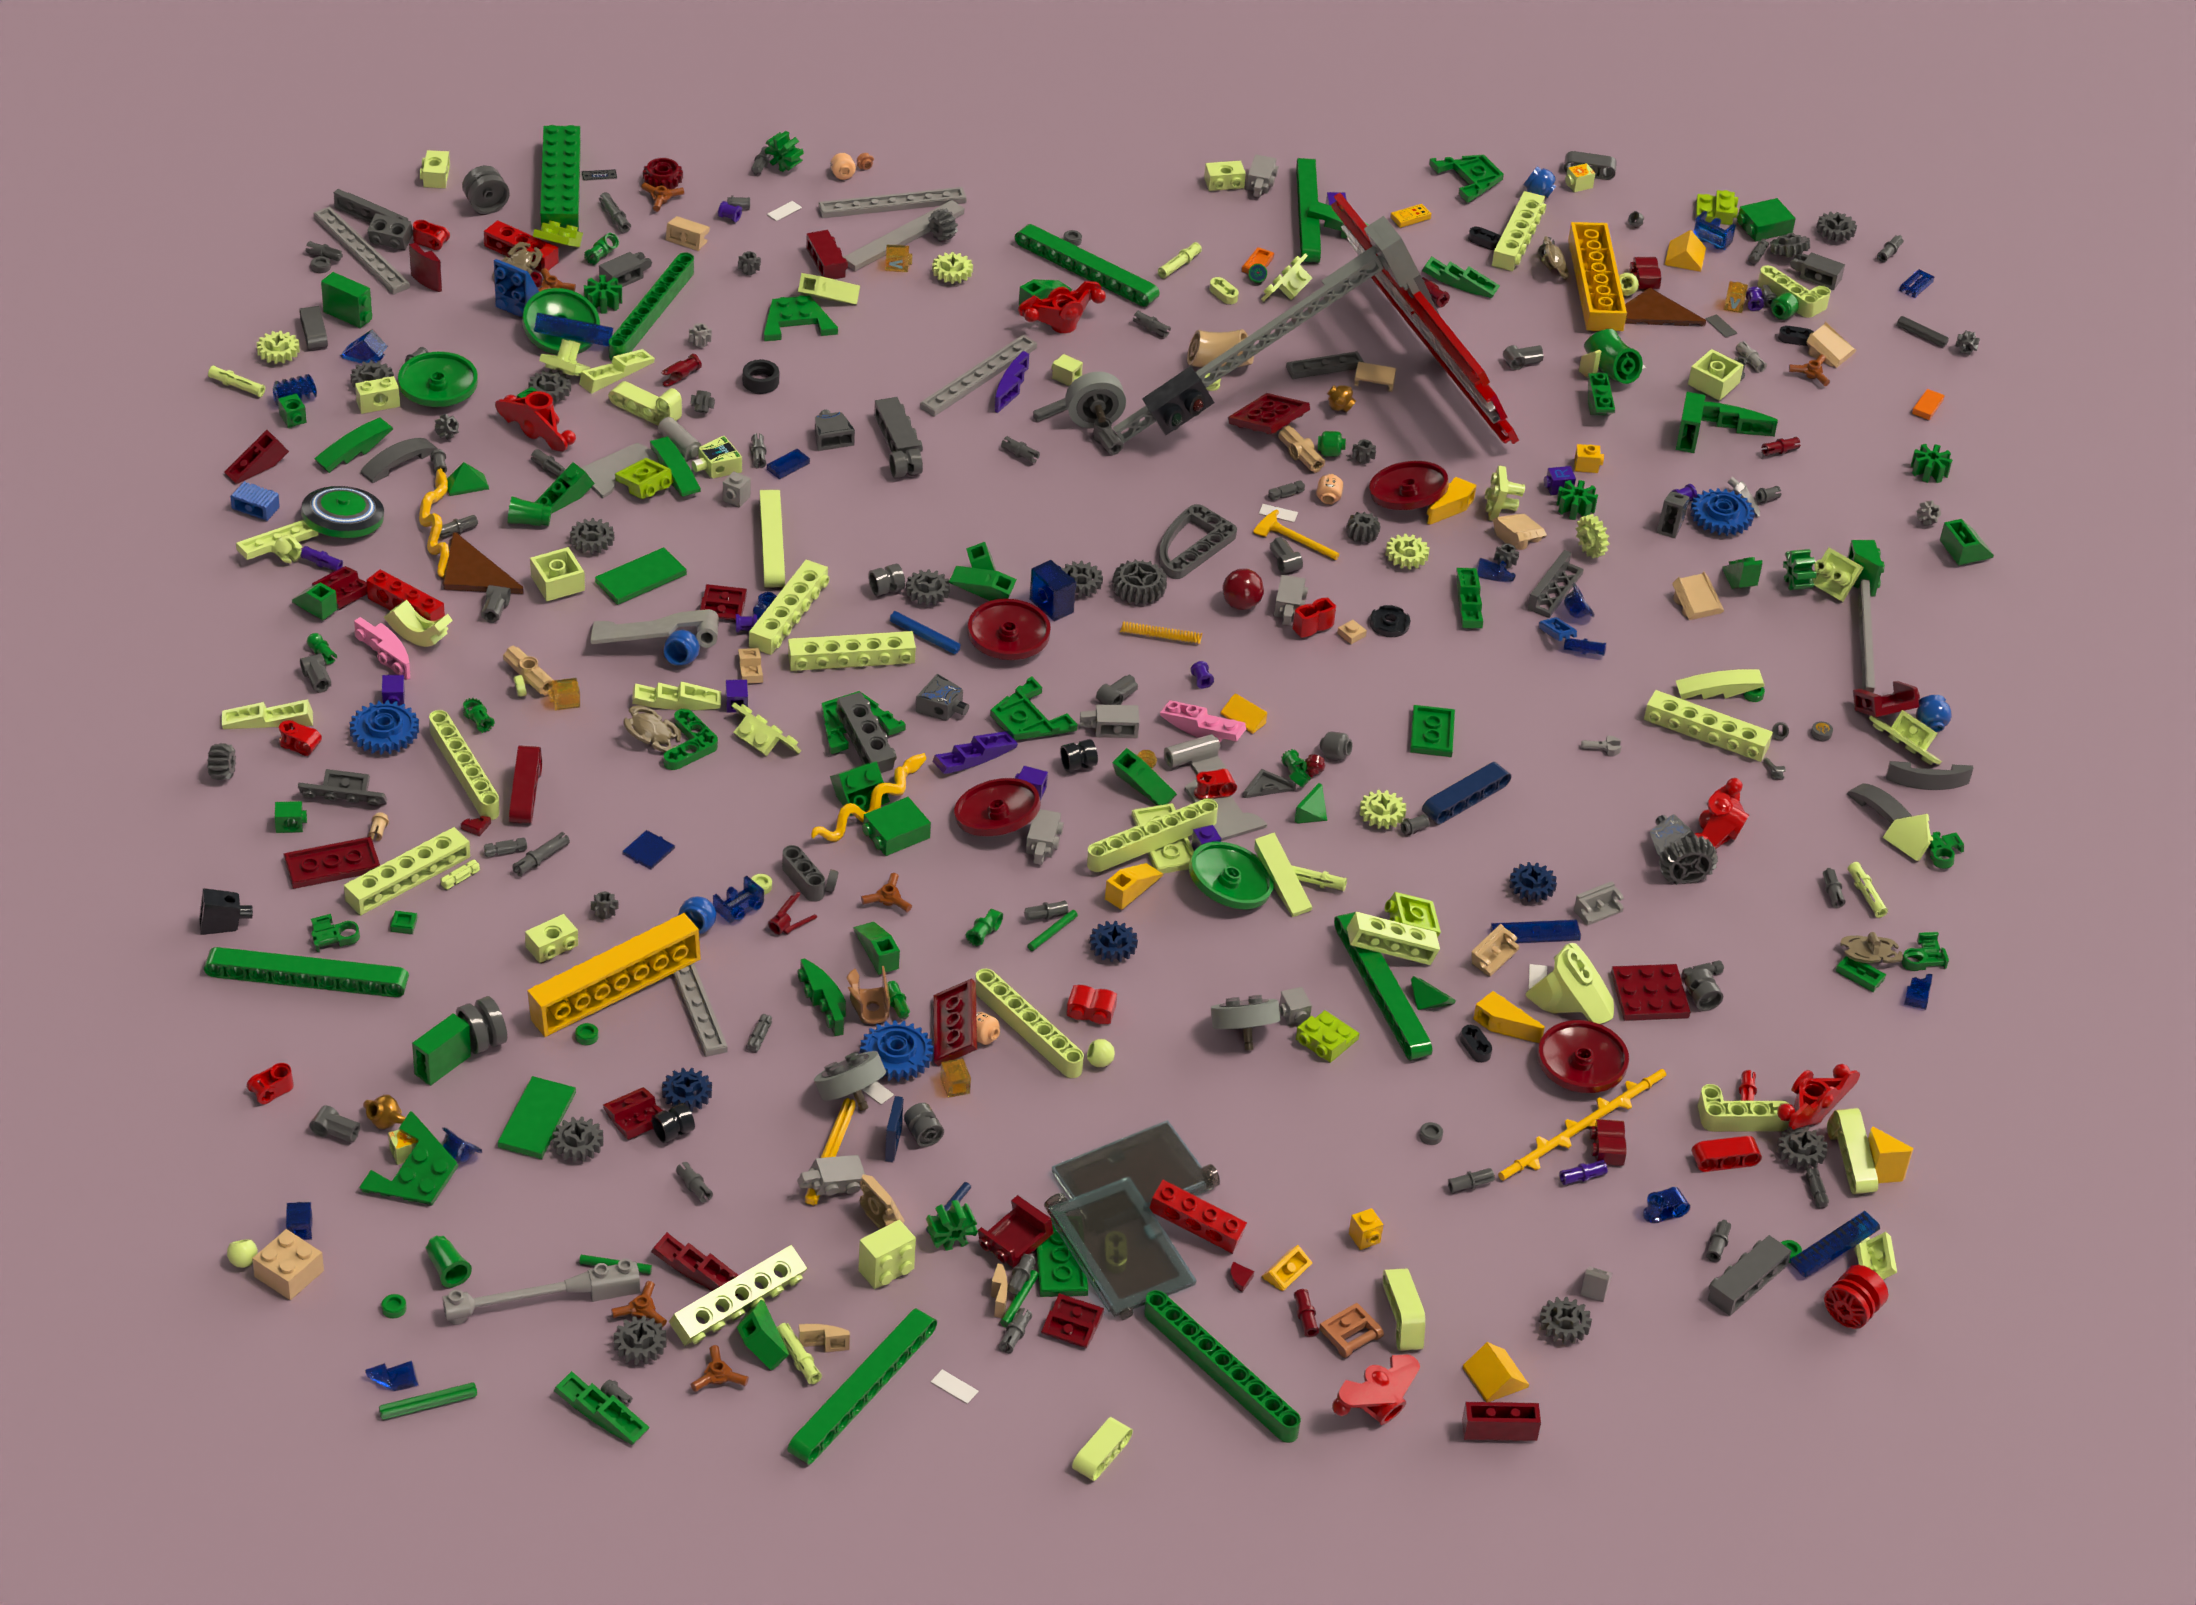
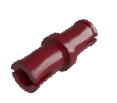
[1761,437,1801,456]
[1294,1289,1319,1337]

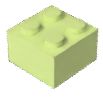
[1688,349,1744,400]
[530,547,585,601]
[858,1219,916,1289]

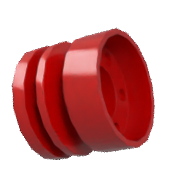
[1824,1265,1889,1329]

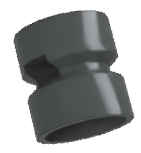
[889,448,923,478]
[868,563,905,596]
[1685,969,1724,1011]
[904,1103,944,1147]

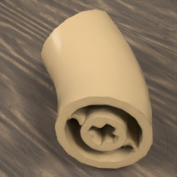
[1187,329,1254,368]

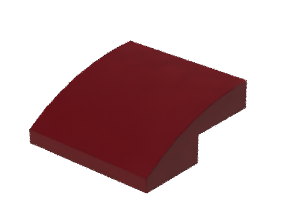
[409,242,442,292]
[312,566,367,609]
[700,584,747,621]
[603,1087,663,1140]
[1041,1293,1104,1348]

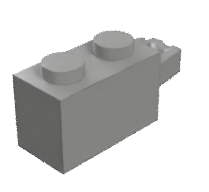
[1247,154,1279,197]
[1274,575,1308,626]
[1080,705,1139,738]
[1026,809,1064,865]
[797,1155,865,1196]

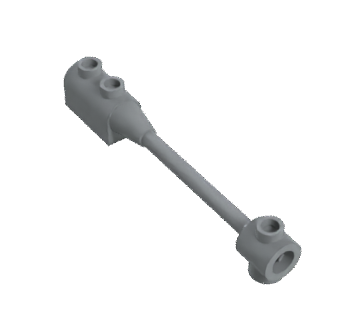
[442,1259,640,1325]

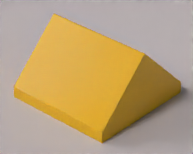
[1665,230,1706,272]
[1868,1126,1914,1183]
[1463,1342,1529,1402]

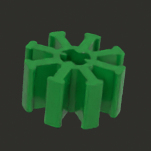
[764,131,804,172]
[584,275,623,314]
[1910,444,1953,483]
[1556,480,1598,520]
[1783,549,1817,590]
[926,1200,978,1251]

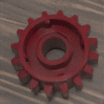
[643,158,683,190]

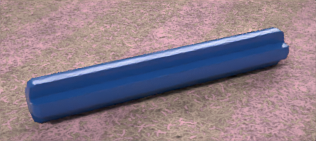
[890,611,961,654]

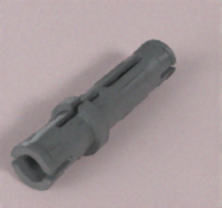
[599,192,631,233]
[512,832,570,876]

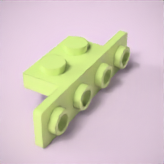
[1261,254,1312,302]
[732,703,801,756]
[1869,710,1942,765]
[1851,1218,1897,1280]

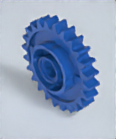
[1690,488,1755,536]
[349,700,419,755]
[860,1020,933,1082]

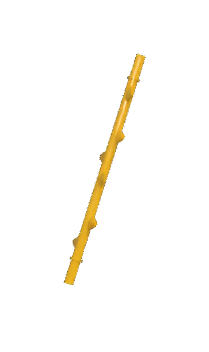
[1498,1069,1666,1181]

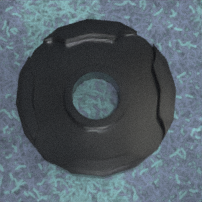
[1369,605,1411,637]

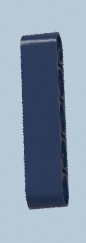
[1422,762,1512,824]

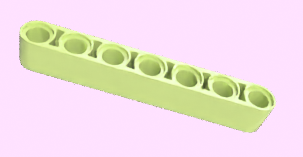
[760,490,785,588]
[429,710,500,820]
[1087,799,1218,872]
[975,968,1084,1078]

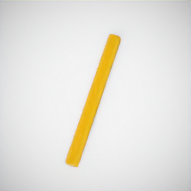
[805,1098,856,1206]

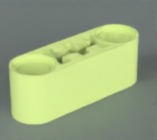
[1072,1417,1133,1481]

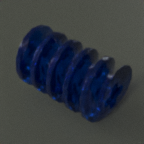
[273,374,317,406]

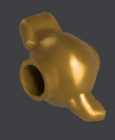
[1327,385,1356,413]
[363,1094,406,1129]

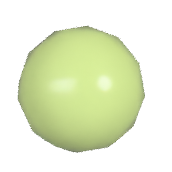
[1619,273,1639,296]
[1087,1039,1115,1068]
[227,1239,258,1268]

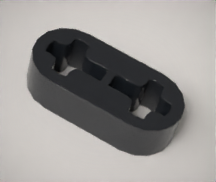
[1468,226,1501,250]
[1778,326,1814,346]
[1460,1024,1492,1062]

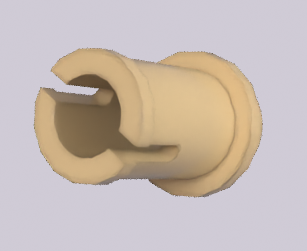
[368,812,389,841]

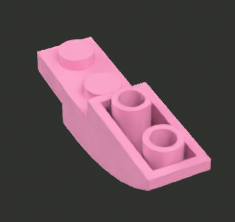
[354,617,410,680]
[1160,700,1246,742]

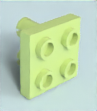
[539,339,590,377]
[1485,465,1525,521]
[1812,547,1864,602]

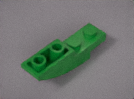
[797,958,846,1036]

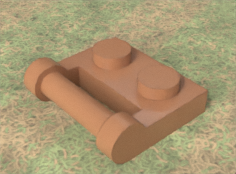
[1319,1303,1384,1358]

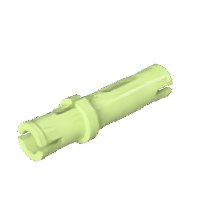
[1158,242,1202,279]
[208,365,265,397]
[1847,862,1888,918]
[1291,865,1347,891]
[777,1323,822,1384]

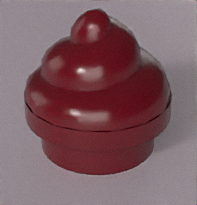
[1305,754,1325,777]

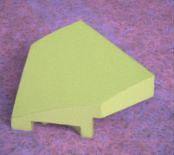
[1883,814,1933,861]

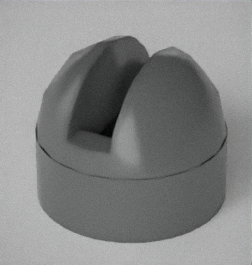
[1628,211,1644,227]
[1772,722,1789,739]

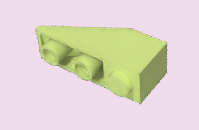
[798,273,860,305]

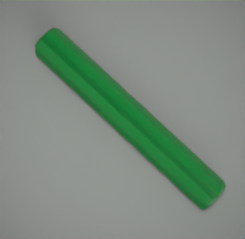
[379,1382,477,1420]

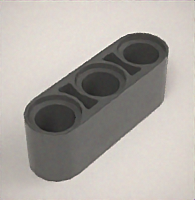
[1564,151,1617,180]
[299,306,328,349]
[782,845,825,902]

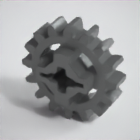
[1816,212,1857,242]
[1770,233,1810,257]
[350,360,394,388]
[528,370,571,403]
[570,518,615,554]
[1058,561,1103,597]
[906,569,950,606]
[553,1116,604,1162]
[1777,1126,1828,1170]
[1539,1297,1592,1344]
[614,1316,667,1365]

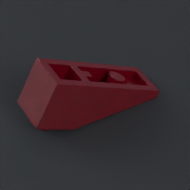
[224,430,289,484]

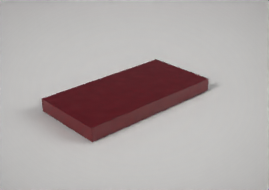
[283,836,380,889]
[933,978,977,1067]

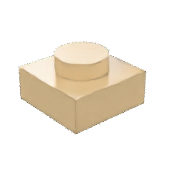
[1337,620,1367,644]

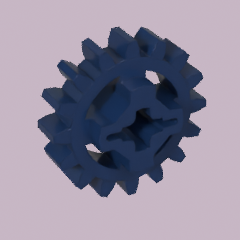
[1509,862,1557,903]
[1089,921,1138,962]
[662,1068,712,1112]

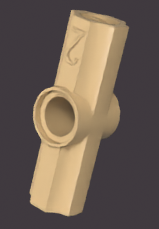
[1278,425,1325,473]
[503,645,555,695]

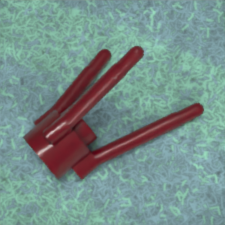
[768,892,817,935]

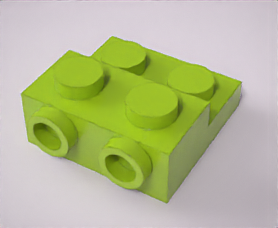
[1696,190,1738,225]
[533,220,583,247]
[615,458,673,499]
[1385,892,1441,937]
[1296,1010,1360,1063]

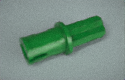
[888,981,910,1019]

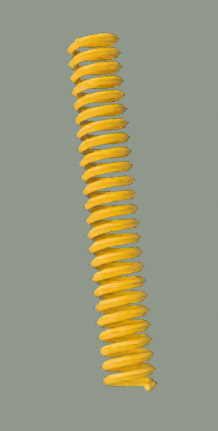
[1120,621,1202,644]

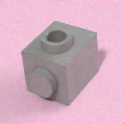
[723,471,751,507]
[1279,987,1312,1025]

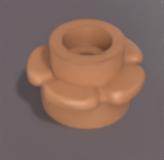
[857,153,874,170]

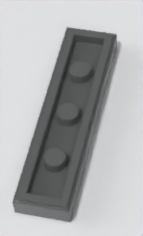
[1286,351,1364,379]

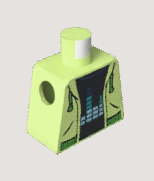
[692,436,742,478]

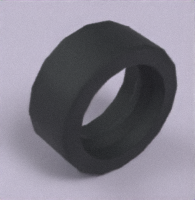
[742,359,780,394]

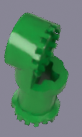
[584,233,619,265]
[463,698,495,733]
[1281,749,1311,788]
[965,908,1003,947]

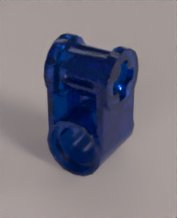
[1643,1187,1691,1223]

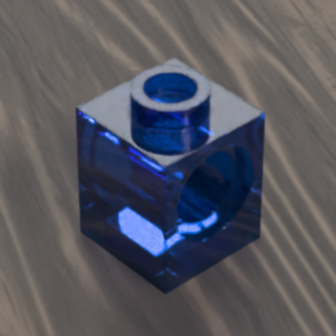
[286,1202,313,1240]

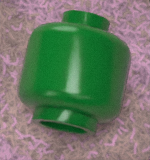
[1771,293,1799,320]
[1318,431,1346,457]

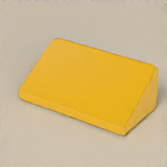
[1220,693,1267,734]
[1262,1245,1312,1291]

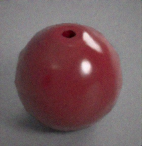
[1222,569,1264,610]

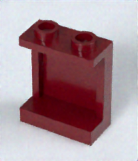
[1853,681,1920,717]
[978,1195,1054,1268]

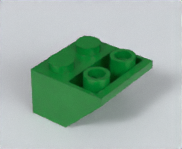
[1940,519,1994,565]
[1847,540,1885,597]
[830,761,890,816]

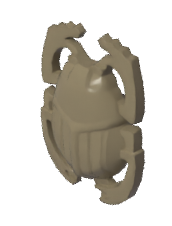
[1541,236,1569,279]
[493,242,543,276]
[623,705,681,753]
[1840,932,1903,963]

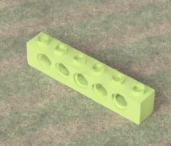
[1492,191,1547,271]
[749,560,830,655]
[788,631,916,671]
[1644,690,1773,762]
[344,827,471,916]
[669,1245,807,1346]

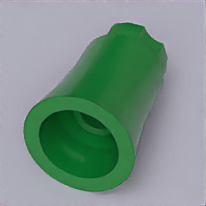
[507,496,552,526]
[425,1235,472,1288]

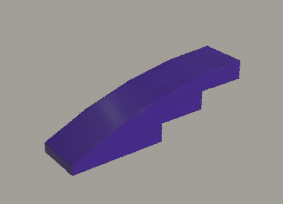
[995,351,1029,413]
[932,731,1018,774]

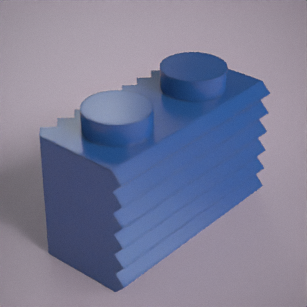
[230,481,280,521]

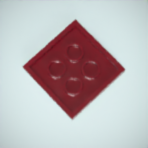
[1228,393,1311,434]
[1611,964,1691,1021]

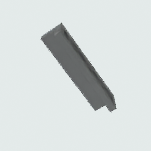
[333,189,408,223]
[1528,550,1584,618]

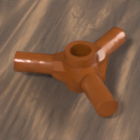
[641,182,684,212]
[538,268,576,292]
[1789,354,1830,386]
[861,873,912,912]
[611,1281,667,1327]
[690,1345,749,1392]

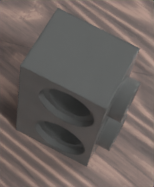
[367,213,413,250]

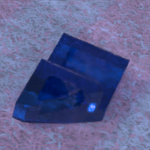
[1476,558,1516,582]
[1904,974,1933,1010]
[365,1360,419,1391]

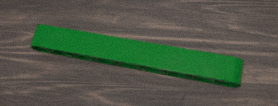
[1296,158,1321,263]
[1014,224,1160,307]
[609,252,694,361]
[1334,912,1433,1060]
[204,947,409,997]
[1144,1290,1301,1443]
[787,1308,937,1465]

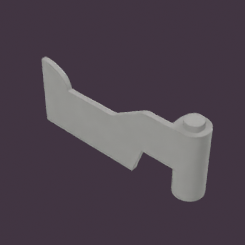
[581,417,701,498]
[591,609,719,648]
[1164,734,1267,841]

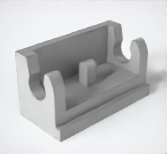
[1574,881,1624,926]

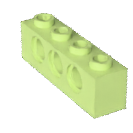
[1347,912,1440,965]

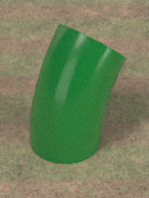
[1584,329,1643,384]

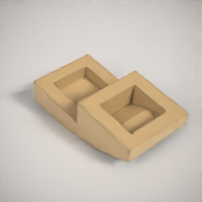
[738,648,763,684]
[991,1263,1007,1318]
[798,1324,850,1353]

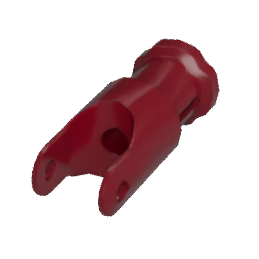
[1422,277,1450,307]
[661,354,702,386]

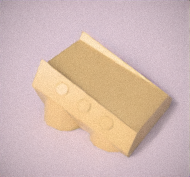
[1807,321,1856,368]
[1492,514,1547,550]
[1672,571,1724,620]
[859,1174,905,1229]

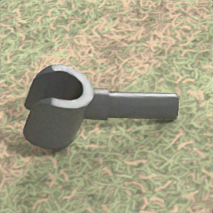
[1763,757,1786,779]

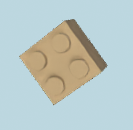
[252,1229,324,1300]

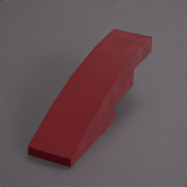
[651,1232,739,1297]

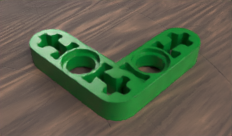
[664,709,718,770]

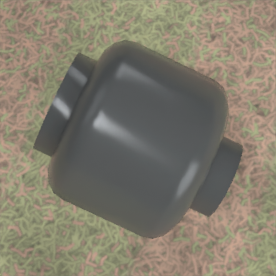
[1320,731,1353,760]

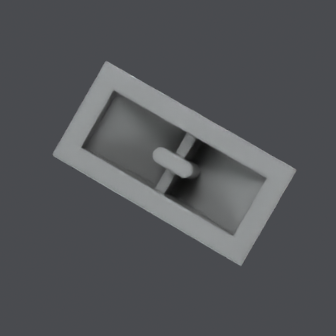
[1581,1266,1613,1302]

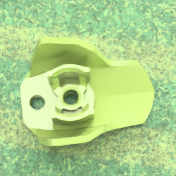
[1526,943,1614,1024]

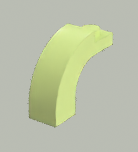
[384,600,453,647]

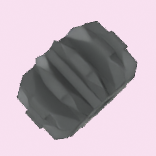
[928,208,958,241]
[1346,511,1381,544]
[207,743,236,780]

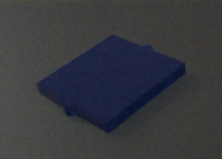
[623,830,675,870]

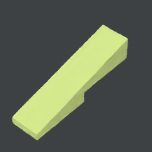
[579,349,655,394]
[222,699,313,729]
[1254,833,1312,917]

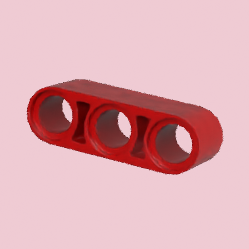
[1691,1136,1762,1172]

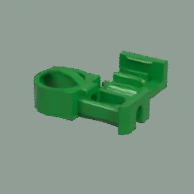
[1928,832,1964,869]
[311,914,360,952]
[1902,932,1949,971]

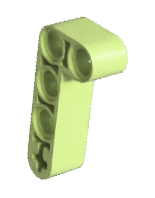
[1757,265,1831,318]
[608,381,682,426]
[1698,1084,1790,1132]
[1827,1108,1878,1194]
[1383,1268,1425,1351]

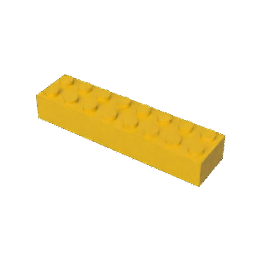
[1568,222,1627,331]
[527,913,701,1037]

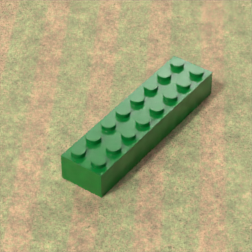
[540,125,581,231]

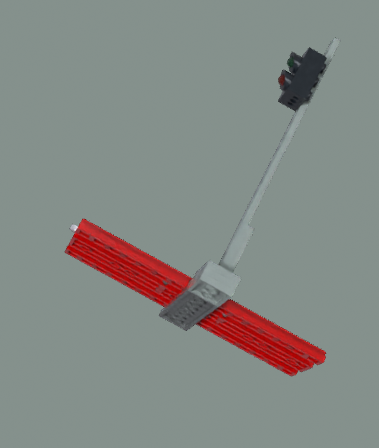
[1113,192,1519,444]

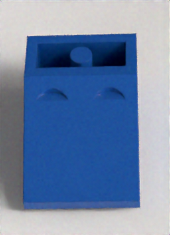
[494,259,539,317]

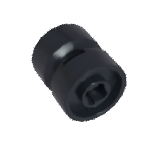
[1060,739,1098,772]
[651,1103,695,1143]

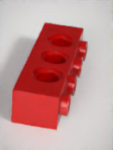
[484,220,559,272]
[366,569,445,621]
[1148,1180,1247,1254]

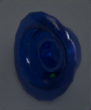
[1564,583,1595,618]
[442,1127,482,1163]

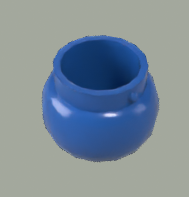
[1523,166,1556,198]
[664,630,700,666]
[1916,695,1952,732]
[678,896,716,934]

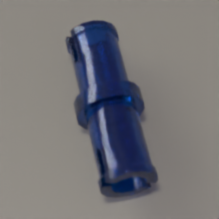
[1564,638,1606,656]

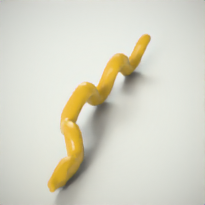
[419,468,449,577]
[811,753,926,842]

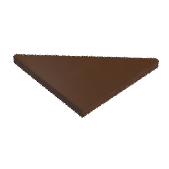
[1625,288,1706,326]
[443,532,524,594]

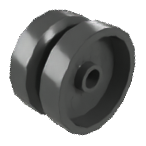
[462,165,510,214]
[456,996,508,1054]

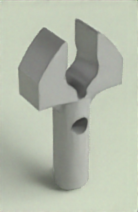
[1581,736,1622,756]

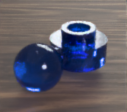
[753,592,777,620]

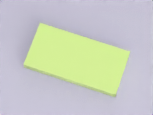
[1131,803,1194,874]

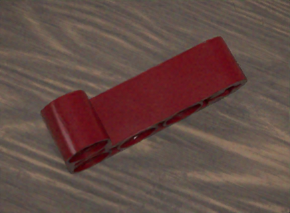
[509,745,542,824]

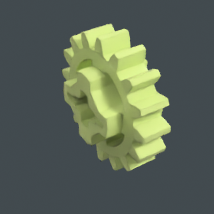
[932,252,973,284]
[257,331,300,364]
[1576,514,1610,558]
[1385,534,1430,569]
[1360,790,1406,829]

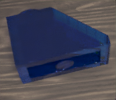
[340,330,388,363]

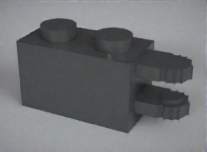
[599,252,653,287]
[1790,252,1845,290]

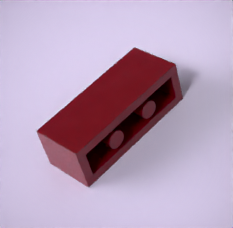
[806,230,848,279]
[1462,1402,1541,1441]

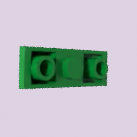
[1588,373,1615,416]
[1722,557,1763,589]
[737,1300,789,1370]

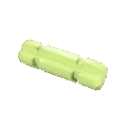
[440,860,480,889]

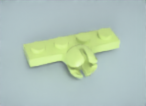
[236,520,319,563]

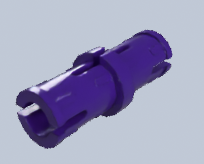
[301,546,343,571]
[1559,1160,1608,1185]

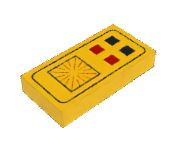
[1390,204,1432,228]

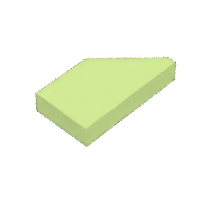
[1579,350,1601,378]

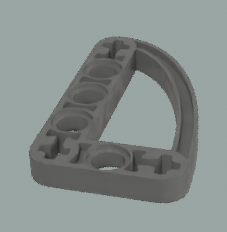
[1159,504,1237,579]

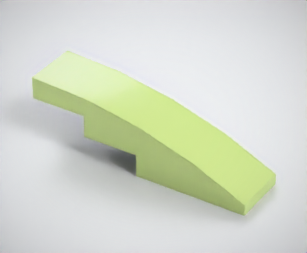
[1676,669,1765,700]
[632,682,721,710]

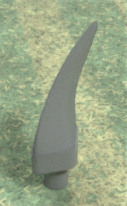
[1727,477,1760,516]

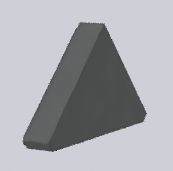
[1243,769,1296,798]

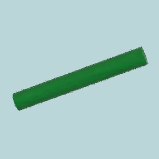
[1027,910,1078,951]
[579,1254,652,1275]
[1000,1270,1039,1327]

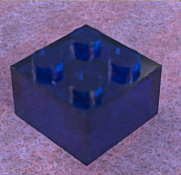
[1029,560,1076,622]

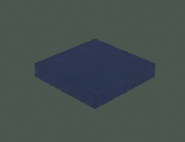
[885,1096,904,1163]

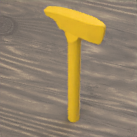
[1253,509,1339,560]

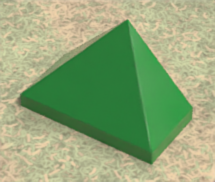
[447,462,489,496]
[1295,783,1327,824]
[1411,976,1456,1010]

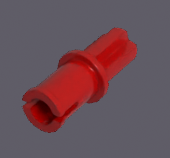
[1739,1070,1757,1101]

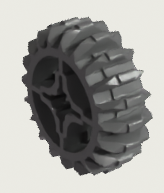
[1112,559,1167,606]
[1659,835,1718,885]

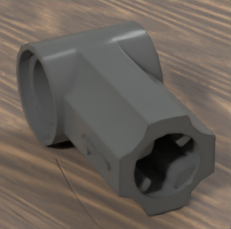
[1503,345,1544,370]
[1093,417,1124,456]
[1270,537,1303,573]
[482,585,511,623]
[300,653,332,693]
[1096,674,1138,705]
[309,1105,361,1142]

